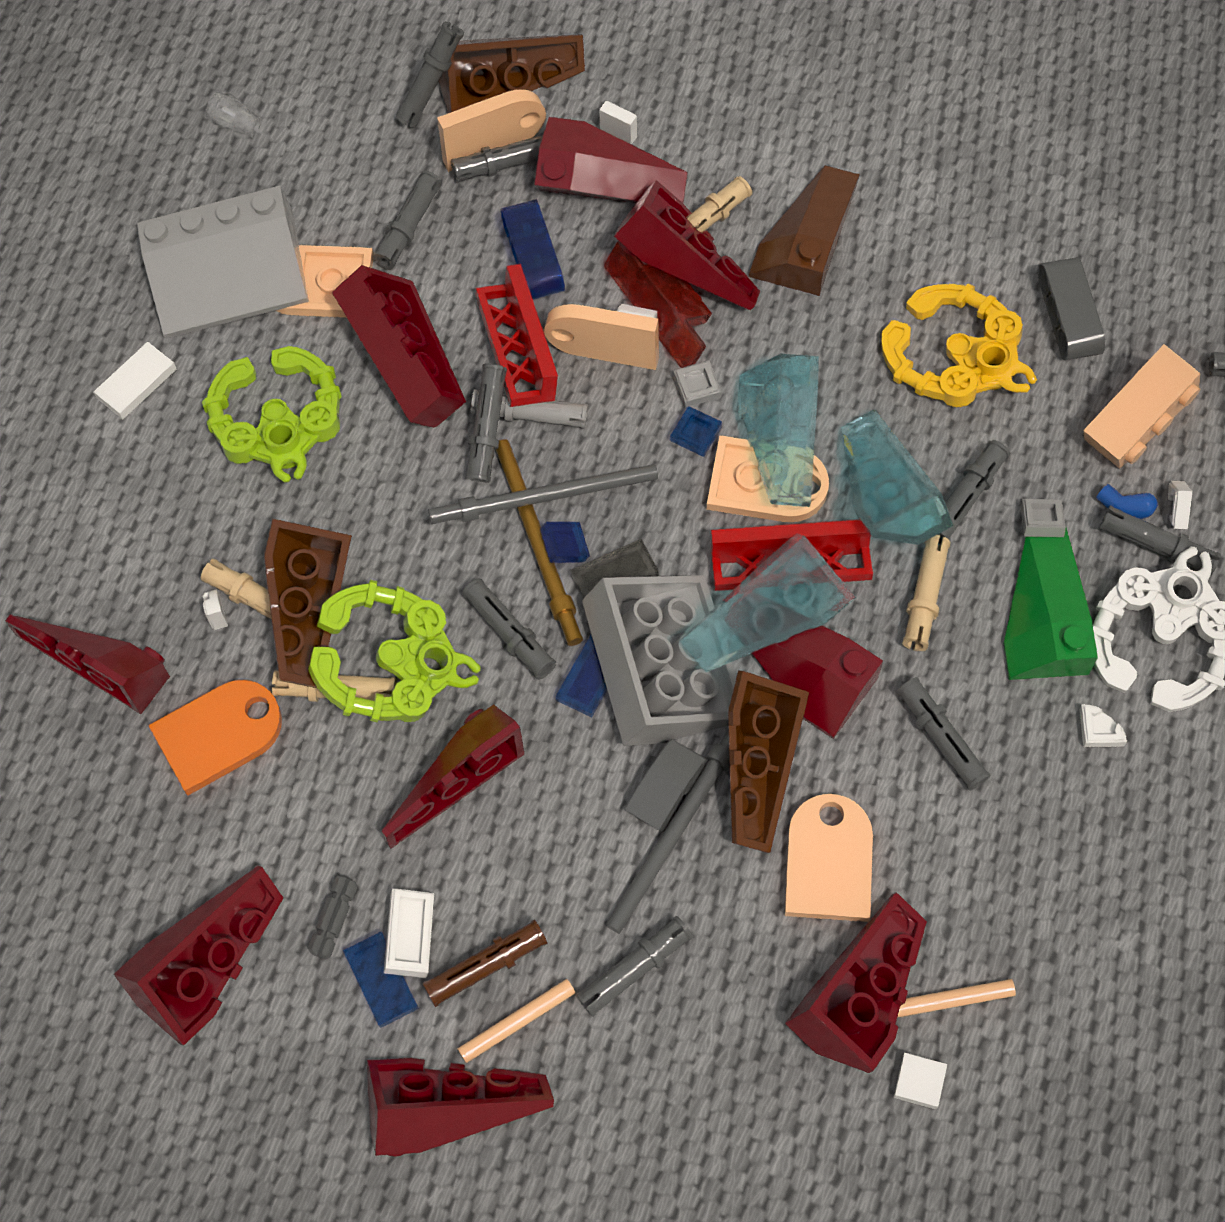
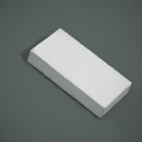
[94,342,176,420]
[384,888,434,978]

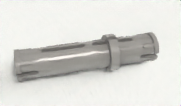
[471,389,588,428]

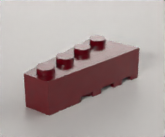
[332,265,466,428]

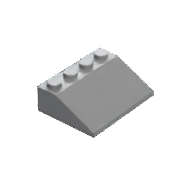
[137,186,309,338]
[582,575,736,746]

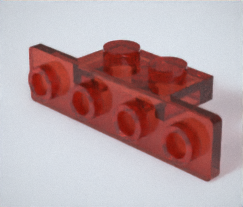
[604,241,712,368]

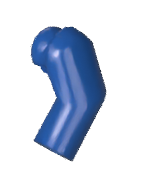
[1096,484,1158,519]

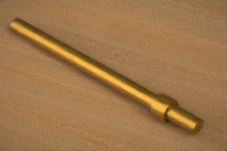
[496,439,583,646]

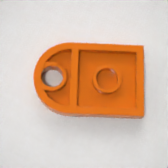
[148,680,282,796]

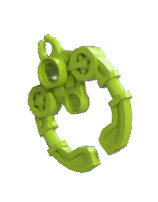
[202,346,342,483]
[308,580,481,723]

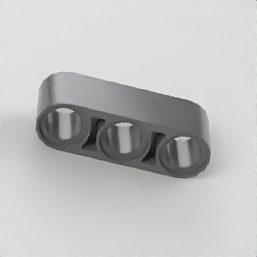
[1038,257,1105,360]

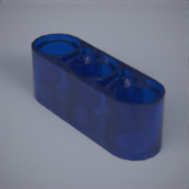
[500,199,565,300]

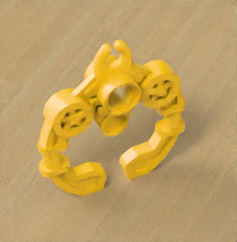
[881,284,1037,407]

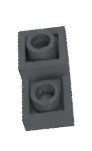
[625,739,708,831]

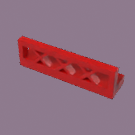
[475,264,558,407]
[711,519,873,591]

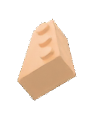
[1083,344,1200,469]

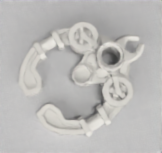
[1093,546,1225,712]

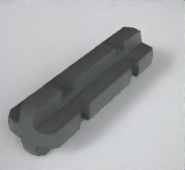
[308,876,357,959]

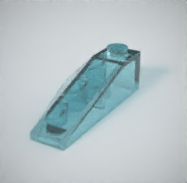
[737,353,819,507]
[841,409,953,545]
[680,533,856,672]

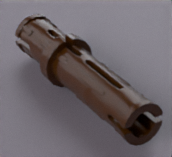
[422,919,548,1007]

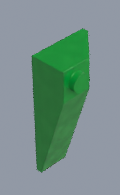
[1003,528,1098,680]

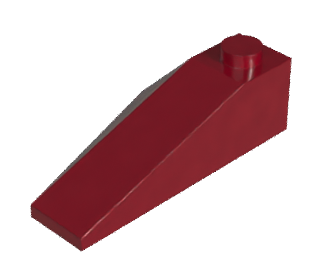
[614,180,760,311]
[367,1058,554,1157]

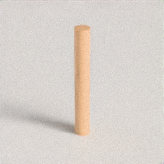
[457,979,576,1063]
[897,979,1016,1018]

